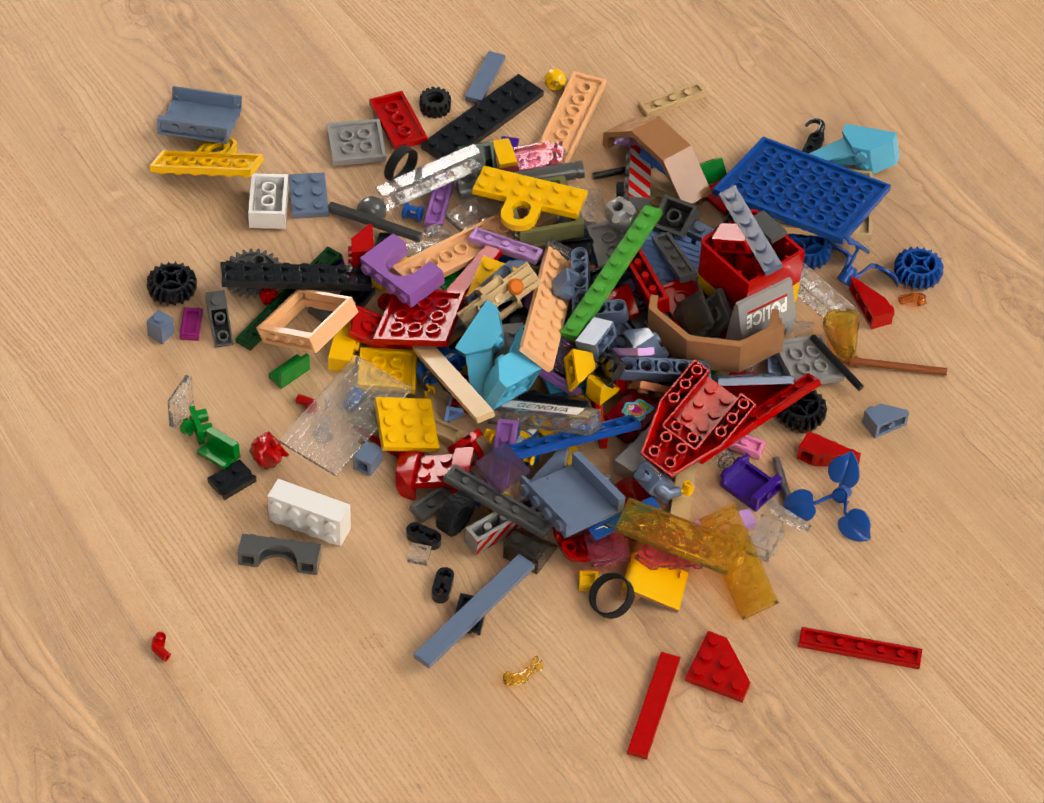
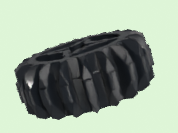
[146,261,197,306]
[776,390,827,433]

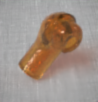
[898,292,927,306]

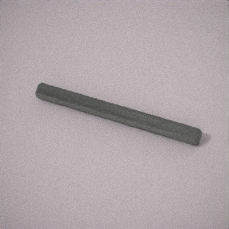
[328,202,423,242]

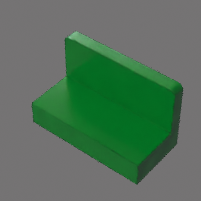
[699,157,727,184]
[269,353,310,389]
[197,427,241,469]

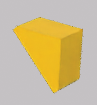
[586,375,620,406]

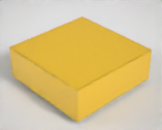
[578,570,599,591]

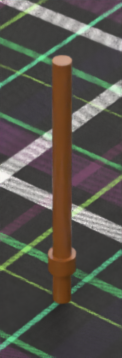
[835,355,947,375]

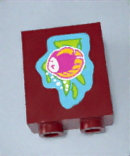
[604,389,658,444]

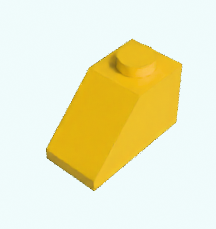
[564,349,596,392]

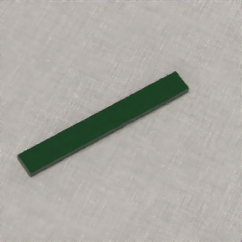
[236,246,342,351]

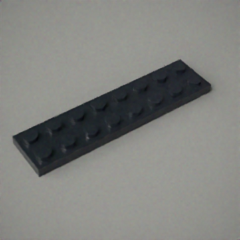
[421,74,544,166]
[220,261,372,292]

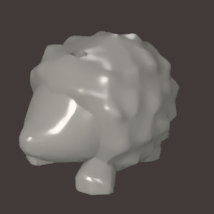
[605,196,638,232]

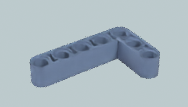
[571,247,629,325]
[619,356,711,383]

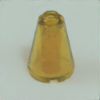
[823,308,860,360]

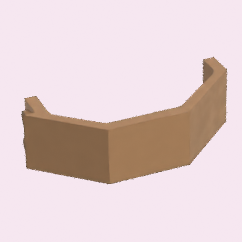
[603,116,712,206]
[647,295,785,373]

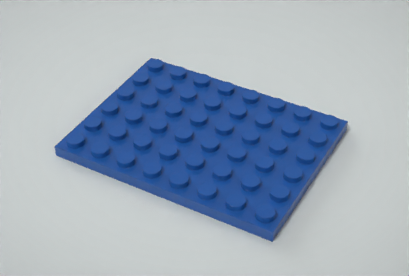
[712,137,891,245]

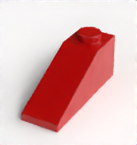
[848,277,895,329]

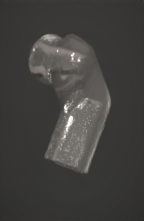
[423,224,451,239]

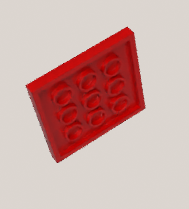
[373,290,466,347]

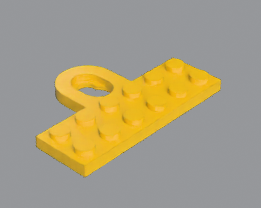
[149,138,264,178]
[472,166,588,231]

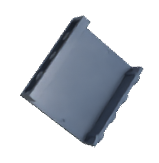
[157,86,242,144]
[519,450,625,538]

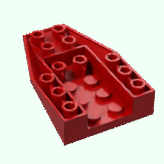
[640,359,757,478]

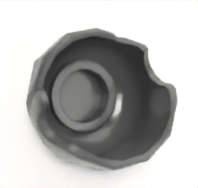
[357,196,386,219]

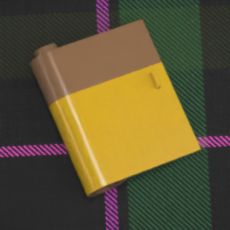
[620,533,693,612]

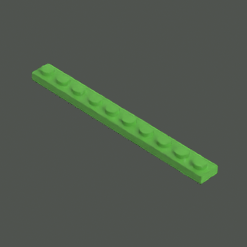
[560,205,663,341]

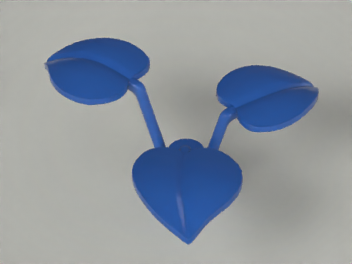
[828,235,899,286]
[783,451,871,541]

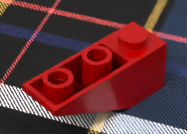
[797,431,861,466]

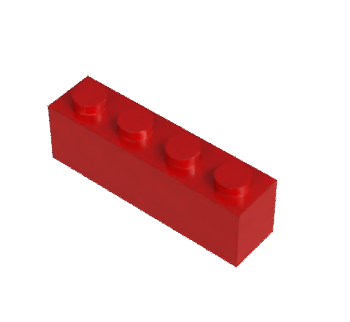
[627,248,670,314]

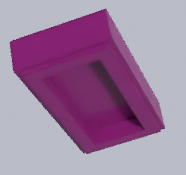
[180,307,203,341]

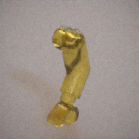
[502,656,543,686]

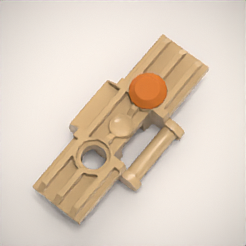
[456,262,542,329]

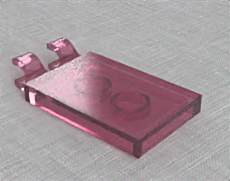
[497,141,565,172]

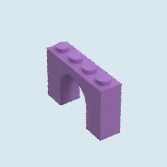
[360,233,445,308]

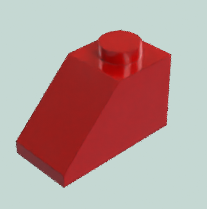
[712,223,752,254]

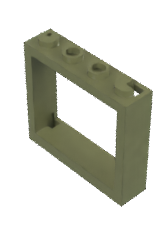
[500,175,584,245]

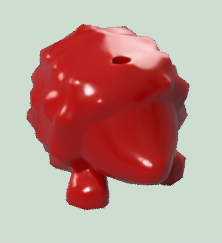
[249,431,289,469]

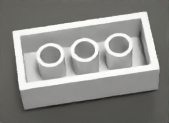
[268,479,351,546]

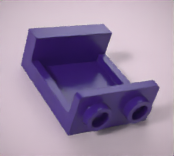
[720,453,783,512]

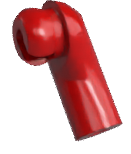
[296,394,318,416]
[151,632,171,662]

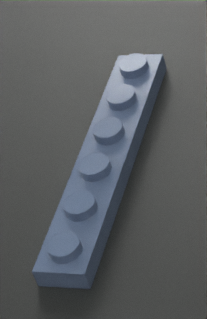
[719,185,783,276]

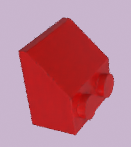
[348,224,374,267]

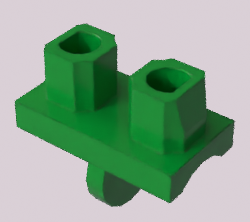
[179,405,213,444]

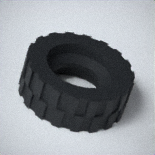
[436,491,476,537]

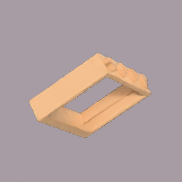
[256,289,358,353]

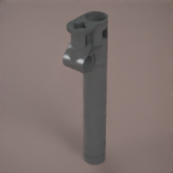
[455,160,585,200]

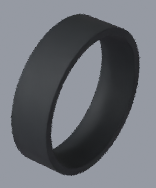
[384,145,418,185]
[589,573,634,619]

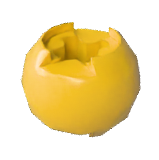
[544,68,566,91]

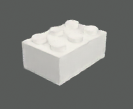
[248,173,289,229]

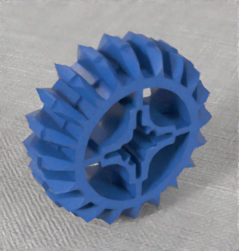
[788,234,833,271]
[894,246,944,290]

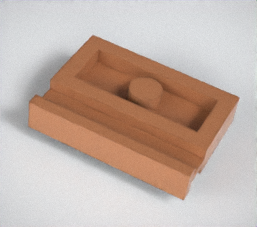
[626,380,671,398]

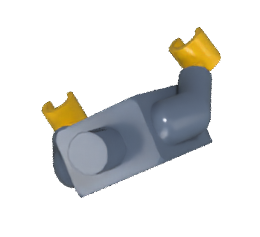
[633,460,695,504]

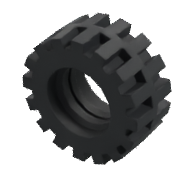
[419,87,451,119]

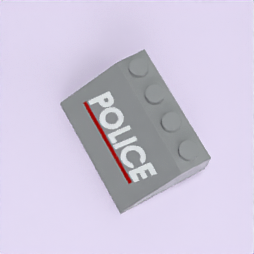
[725,277,796,341]

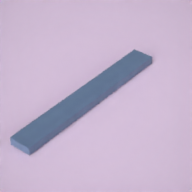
[414,554,535,669]

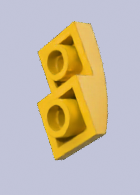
[493,138,517,168]

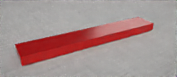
[798,627,923,669]
[627,652,681,760]

